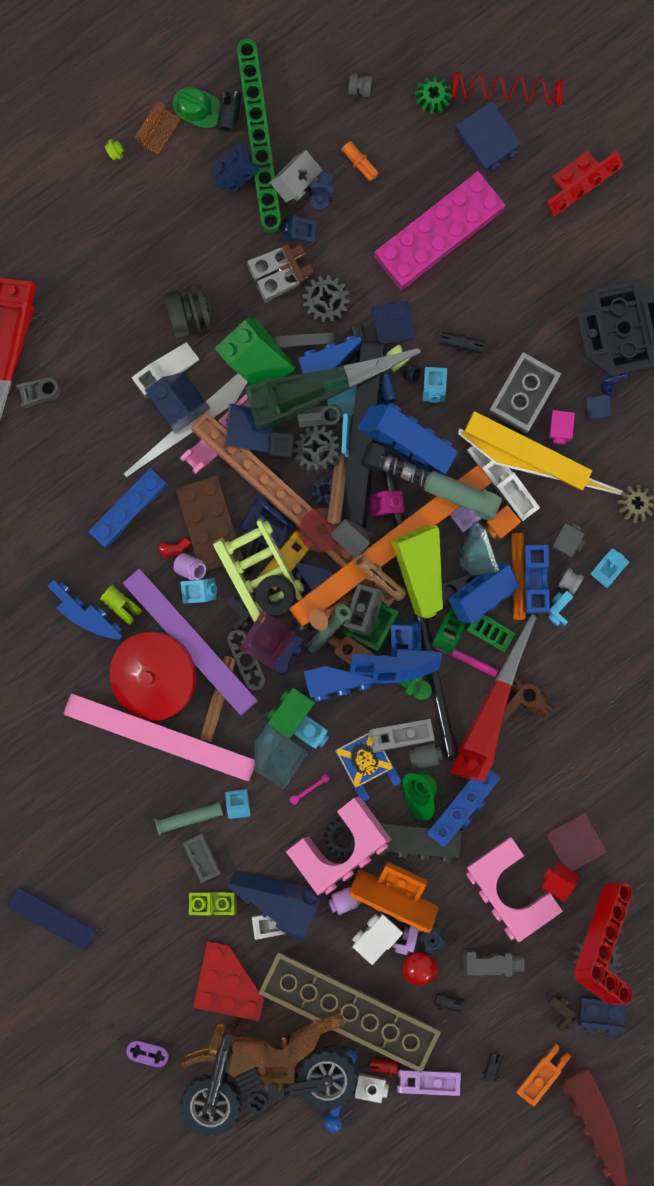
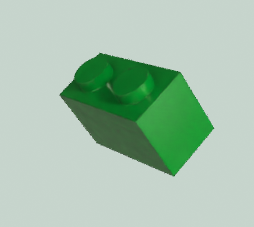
[267,688,315,740]

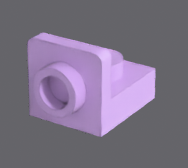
[392,925,419,955]

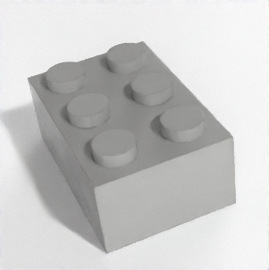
[488,352,561,435]

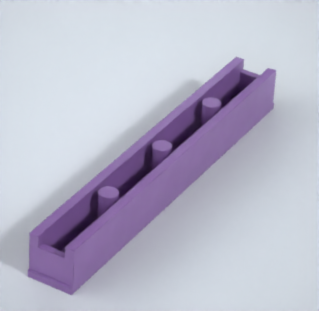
[123,569,258,716]

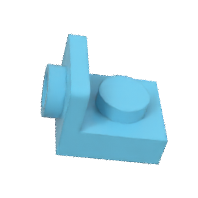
[423,367,447,403]
[181,578,217,604]
[294,716,329,749]

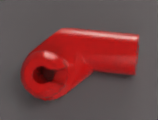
[158,536,192,558]

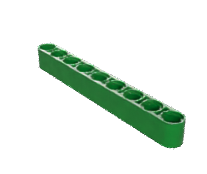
[237,39,281,235]

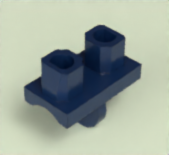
[310,172,334,211]

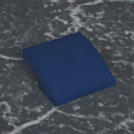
[225,403,273,454]

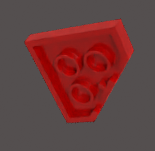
[193,941,264,1021]

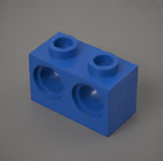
[391,621,421,657]

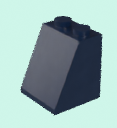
[145,373,210,434]

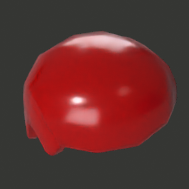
[402,952,438,986]

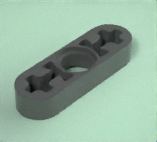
[272,333,335,350]
[227,630,265,691]

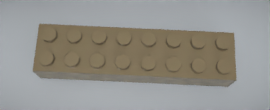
[258,951,441,1073]

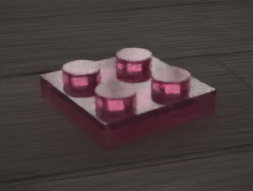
[546,813,607,871]

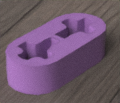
[126,1040,169,1067]

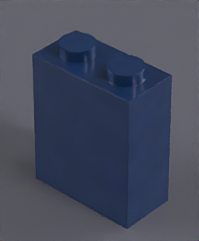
[455,101,522,173]

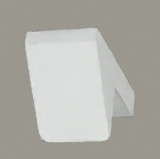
[252,914,286,940]

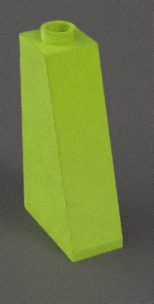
[390,524,443,618]

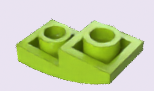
[189,892,237,915]

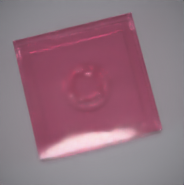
[239,611,296,670]

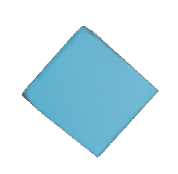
[225,789,250,819]

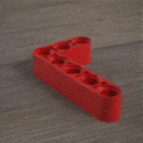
[574,882,633,1005]

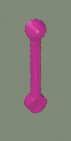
[290,774,330,804]

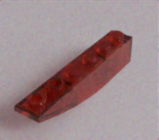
[561,1066,627,1186]

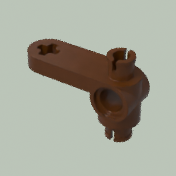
[501,676,554,726]

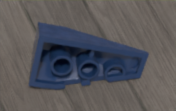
[228,871,323,941]

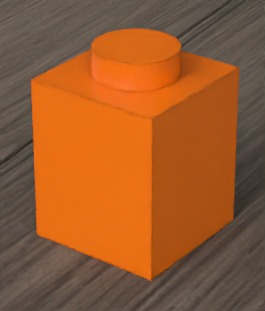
[485,505,521,541]

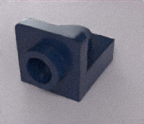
[281,216,317,243]

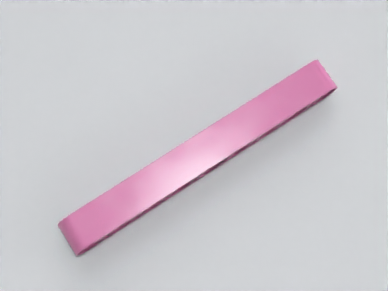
[63,694,256,781]

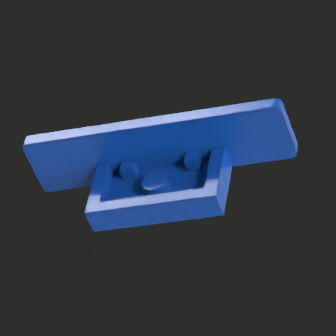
[427,770,500,847]

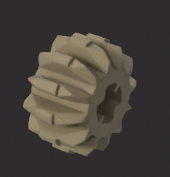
[617,485,654,523]

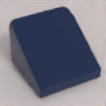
[586,395,611,420]

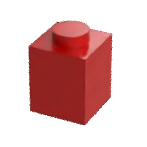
[542,862,580,902]

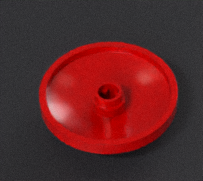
[110,631,196,721]

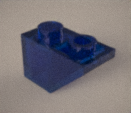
[294,563,333,594]

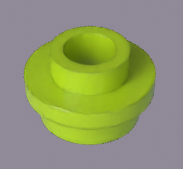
[105,139,124,160]

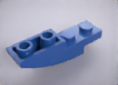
[47,580,124,641]
[350,649,442,683]

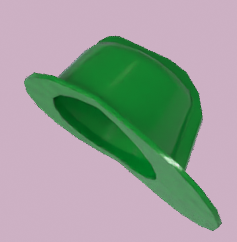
[172,87,220,128]
[403,770,438,821]

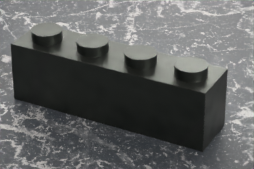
[374,823,462,862]

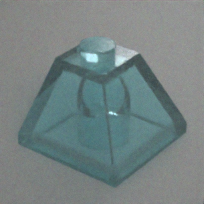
[459,521,499,575]
[254,725,309,789]

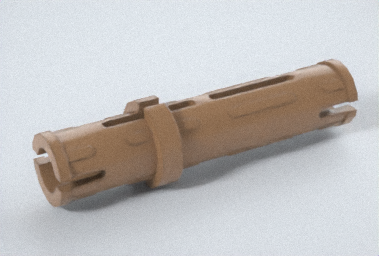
[354,554,406,601]

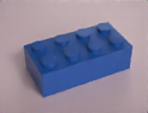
[357,403,458,474]

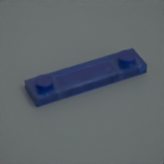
[7,888,97,951]

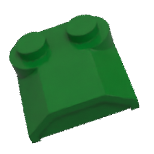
[340,604,401,653]

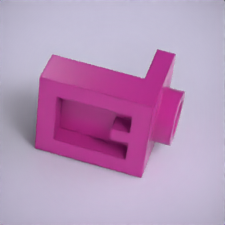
[370,491,404,517]

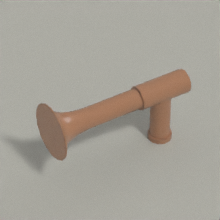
[309,591,355,631]

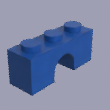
[524,545,550,614]

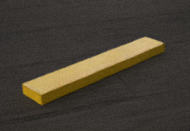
[464,411,592,491]

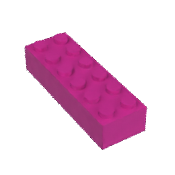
[374,171,505,291]

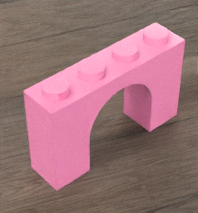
[286,796,392,895]
[466,837,563,942]

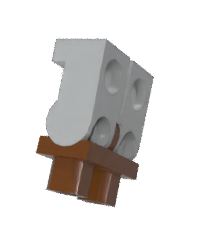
[247,244,314,303]

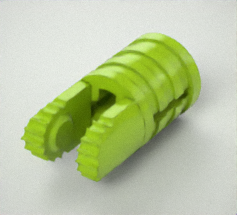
[100,584,142,625]

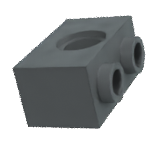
[343,584,385,637]

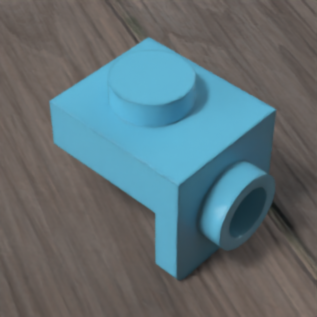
[590,548,629,588]
[548,591,573,626]

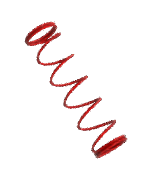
[452,71,563,107]

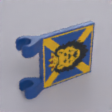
[335,732,401,802]

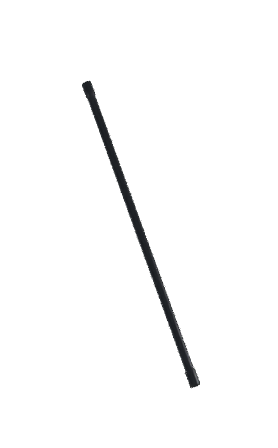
[349,324,458,757]

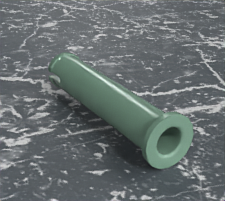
[307,604,352,654]
[155,802,223,836]

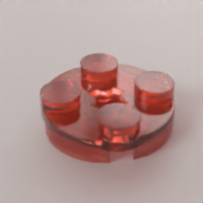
[299,508,342,553]

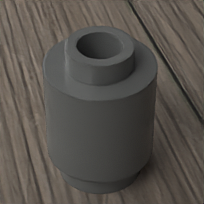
[409,743,443,769]

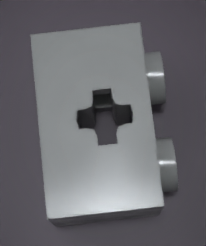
[269,150,323,202]

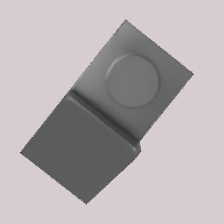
[331,519,377,558]

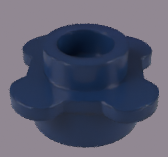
[419,927,445,954]

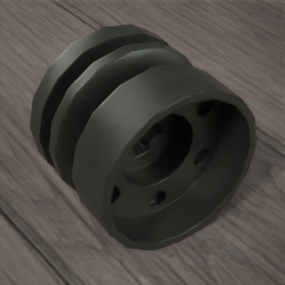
[164,284,212,339]

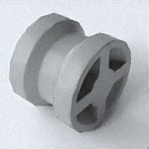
[558,568,584,595]

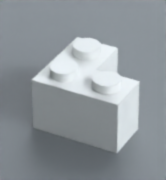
[352,912,403,965]

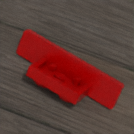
[547,151,623,216]

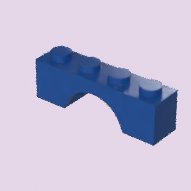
[88,468,168,550]

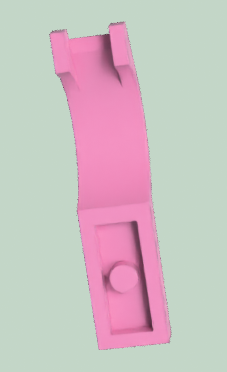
[180,391,265,474]

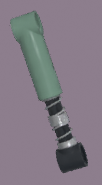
[360,442,502,521]

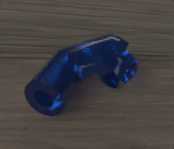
[601,373,629,395]

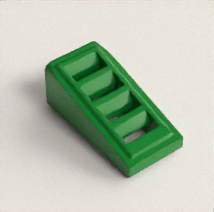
[432,605,467,654]
[466,614,516,653]

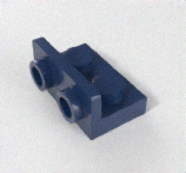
[578,997,627,1035]

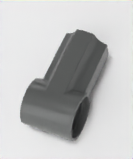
[297,404,342,427]

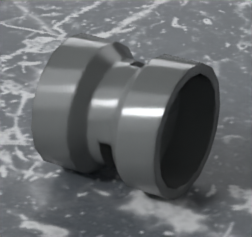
[348,73,372,98]

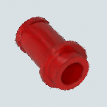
[370,1057,398,1076]

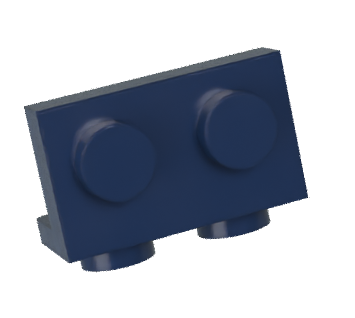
[213,142,260,192]

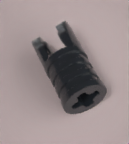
[216,91,242,133]

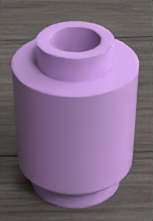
[174,553,206,581]
[328,887,363,915]

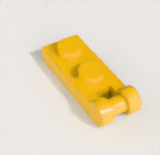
[258,530,314,591]

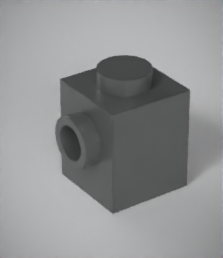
[551,522,585,559]

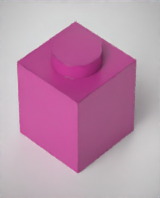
[548,410,575,445]

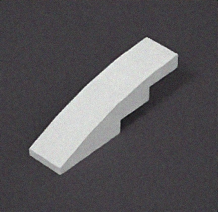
[466,446,540,521]

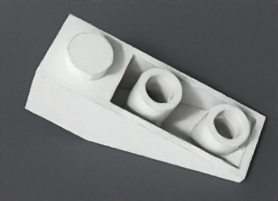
[132,342,200,399]

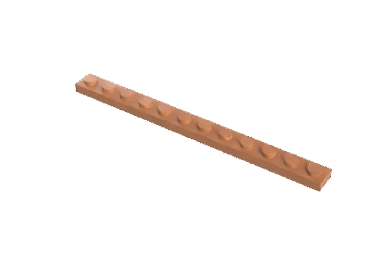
[191,412,395,607]

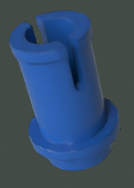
[381,374,397,403]

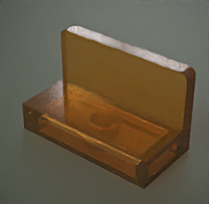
[135,101,180,155]

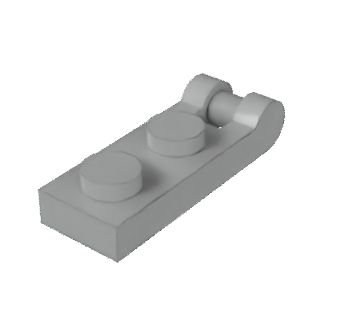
[369,719,435,753]

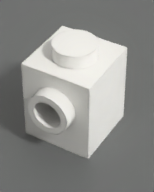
[354,1073,389,1103]

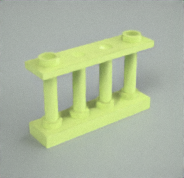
[213,517,305,623]

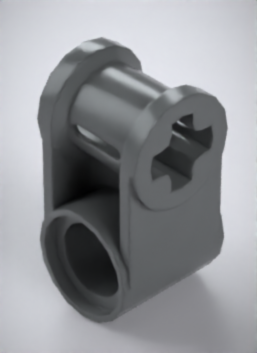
[16,378,61,408]

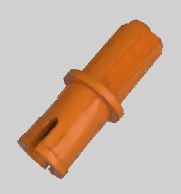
[341,141,378,181]

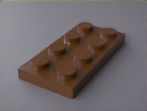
[175,475,243,572]

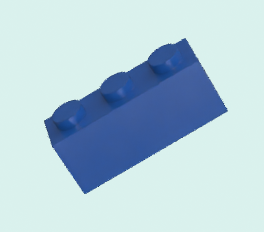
[448,562,520,623]

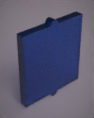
[372,301,415,344]

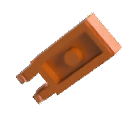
[516,1044,571,1107]

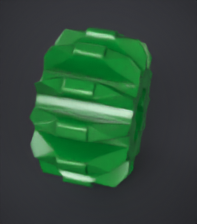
[415,76,452,115]

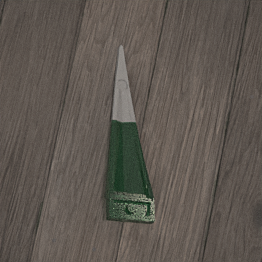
[245,348,421,430]

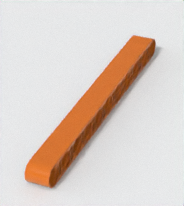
[289,465,492,627]

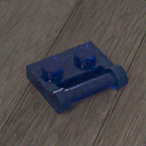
[238,495,294,548]
[275,635,304,675]

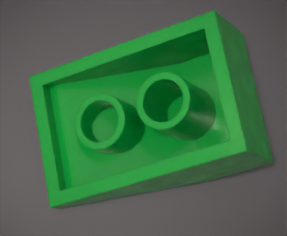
[215,317,296,396]

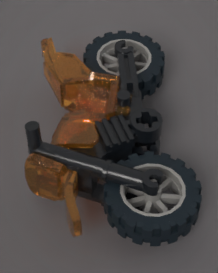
[179,1014,358,1137]

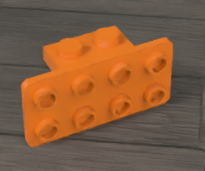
[349,861,439,933]

